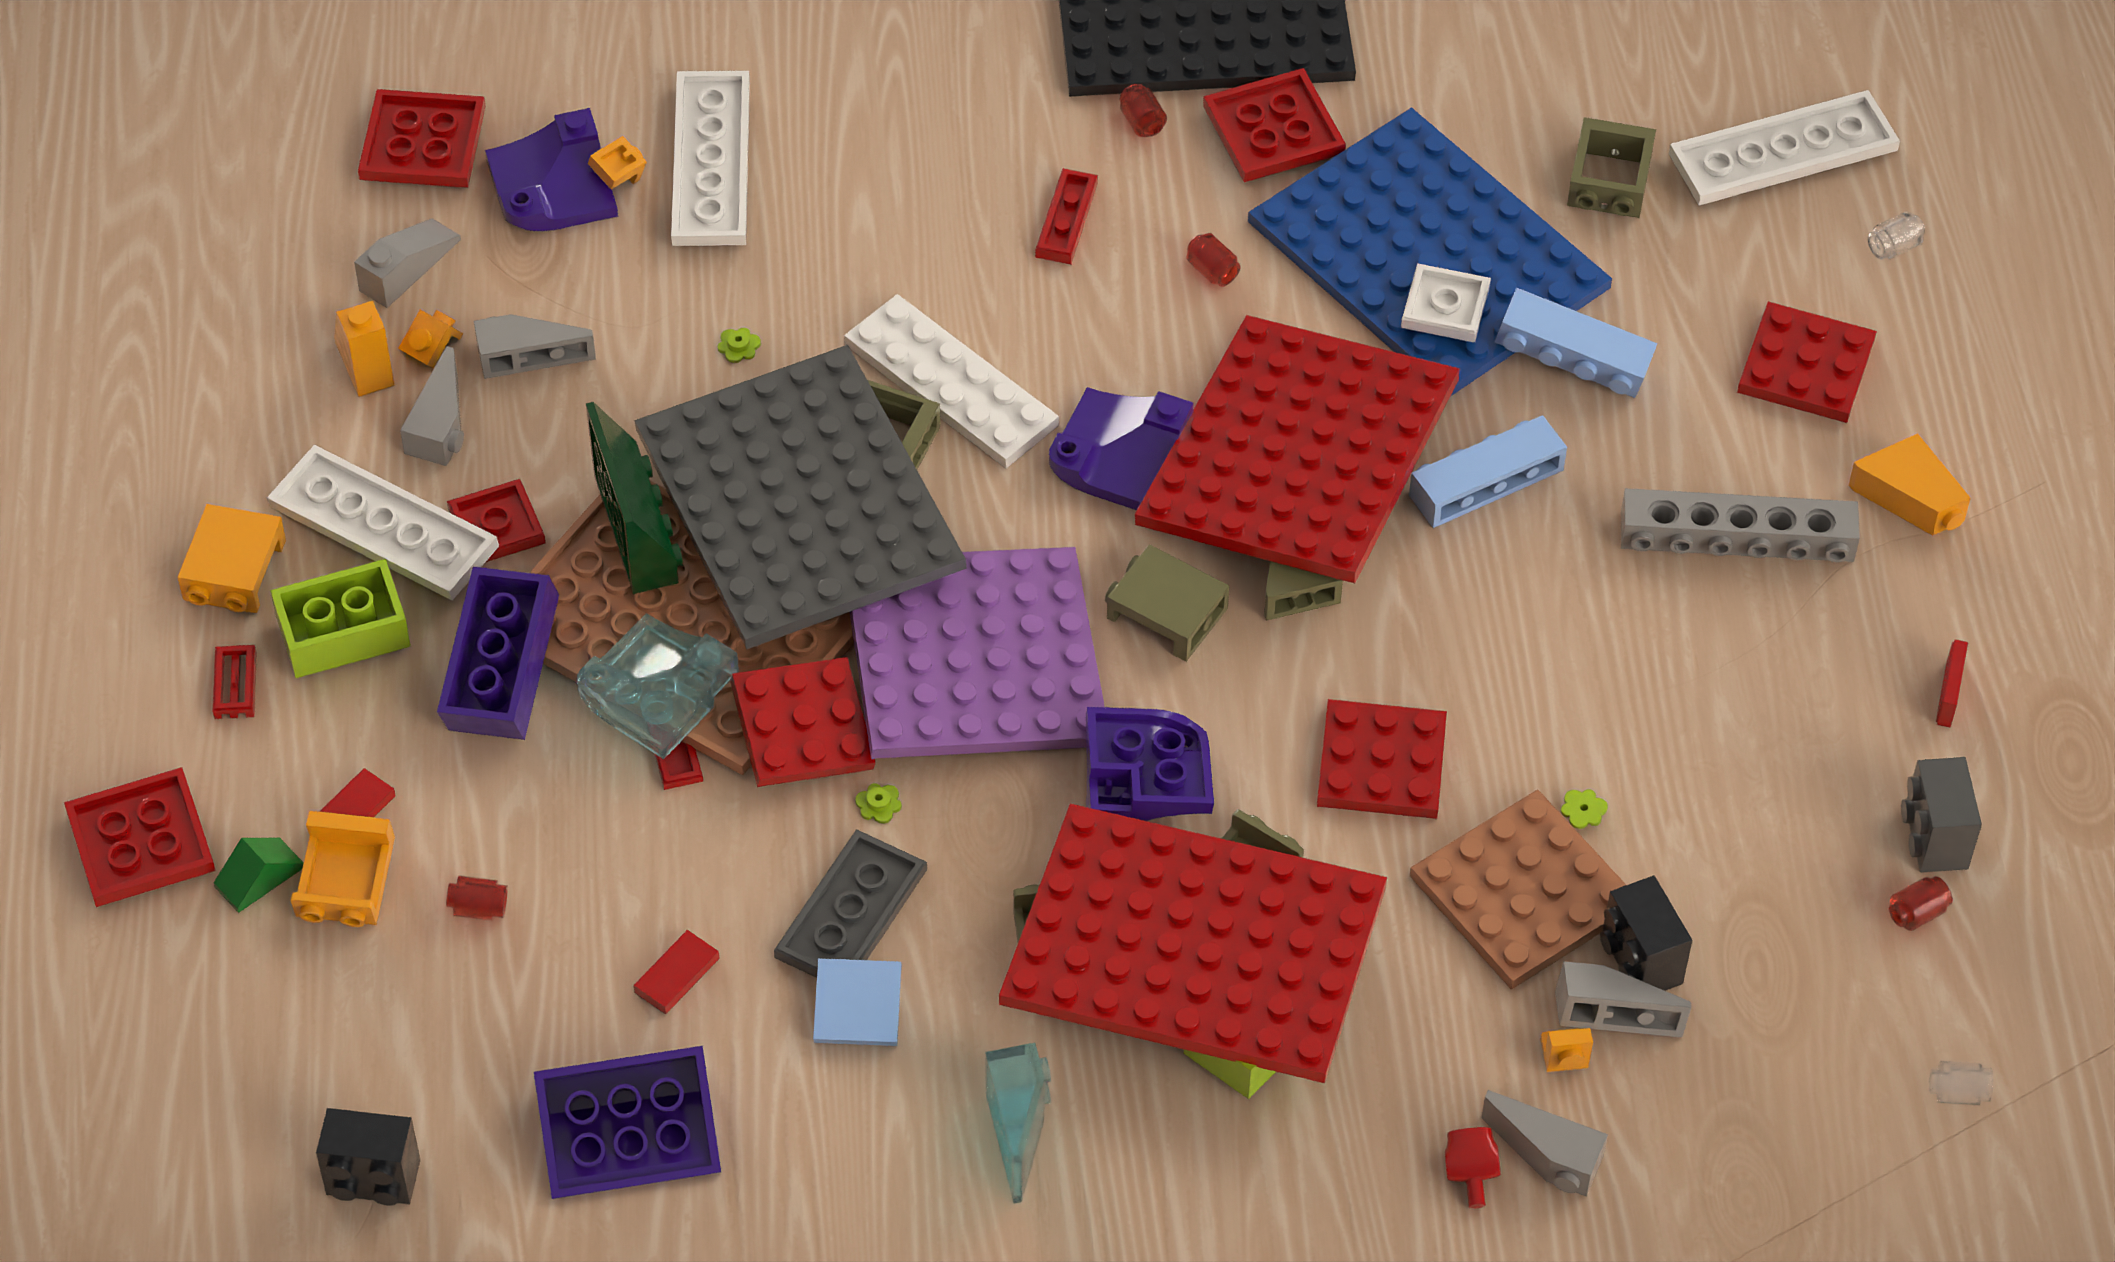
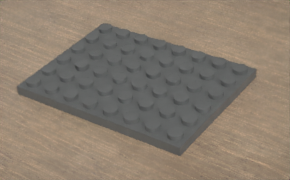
[634,345,967,649]

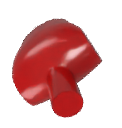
[1445,1127,1501,1208]

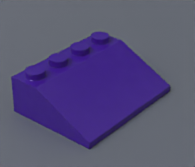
[534,1046,721,1199]

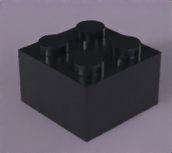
[1600,875,1693,991]
[316,1108,420,1206]

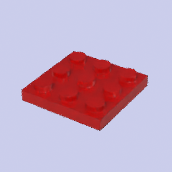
[1203,68,1346,182]
[358,89,486,188]
[1737,301,1877,423]
[730,657,876,787]
[1317,699,1447,819]
[64,767,216,907]

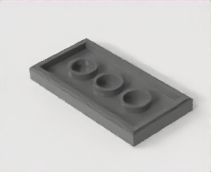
[774,829,927,978]

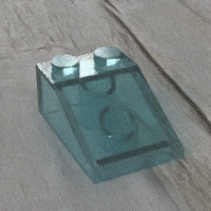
[985,1042,1051,1203]

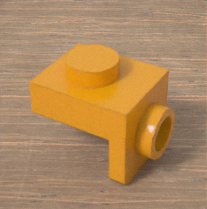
[398,309,464,368]
[1540,1028,1593,1072]

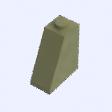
[1264,561,1343,621]

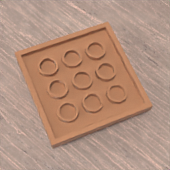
[1410,789,1626,990]

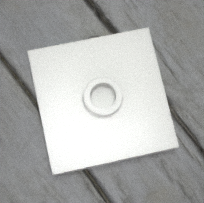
[1401,263,1491,342]

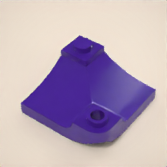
[485,108,618,231]
[1049,387,1194,510]
[1085,707,1214,821]

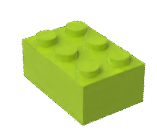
[270,559,411,678]

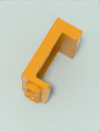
[177,504,286,613]
[290,811,395,927]

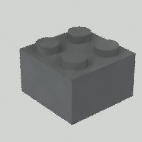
[1901,757,1982,873]

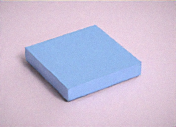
[813,958,902,1046]

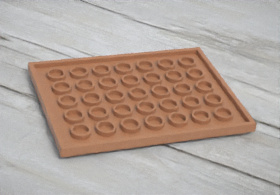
[529,480,854,775]

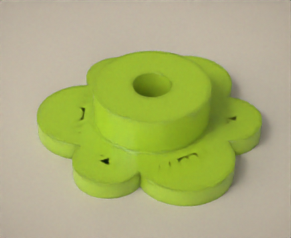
[717,328,761,363]
[855,783,902,824]
[1561,789,1608,829]

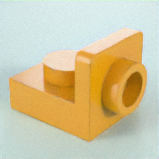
[587,136,647,190]

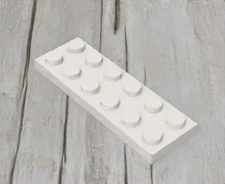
[671,71,750,246]
[1669,90,1900,205]
[844,294,1059,468]
[267,445,499,601]

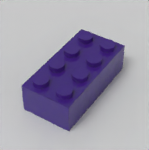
[437,567,559,740]

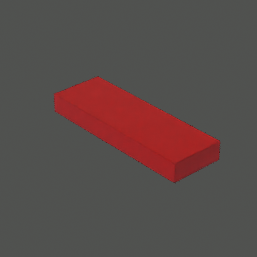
[1035,168,1098,265]

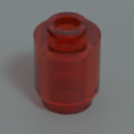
[1119,84,1167,137]
[1186,233,1241,287]
[446,875,508,921]
[1889,876,1953,931]

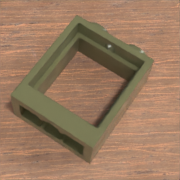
[1567,117,1656,218]
[868,380,940,469]

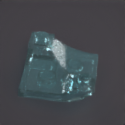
[577,613,739,759]

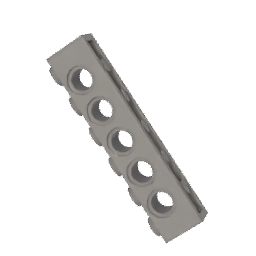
[1621,488,1860,562]

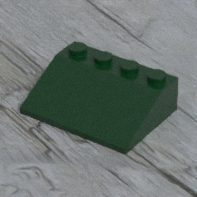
[586,402,683,594]

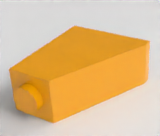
[334,301,395,397]
[1849,433,1971,536]

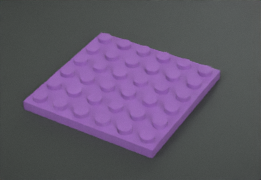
[850,547,1105,759]

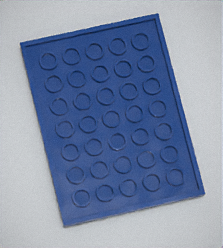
[1248,107,1612,397]

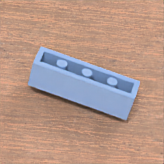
[1495,288,1658,398]
[1409,415,1567,528]

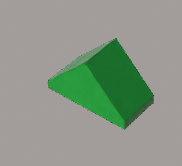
[214,837,304,913]

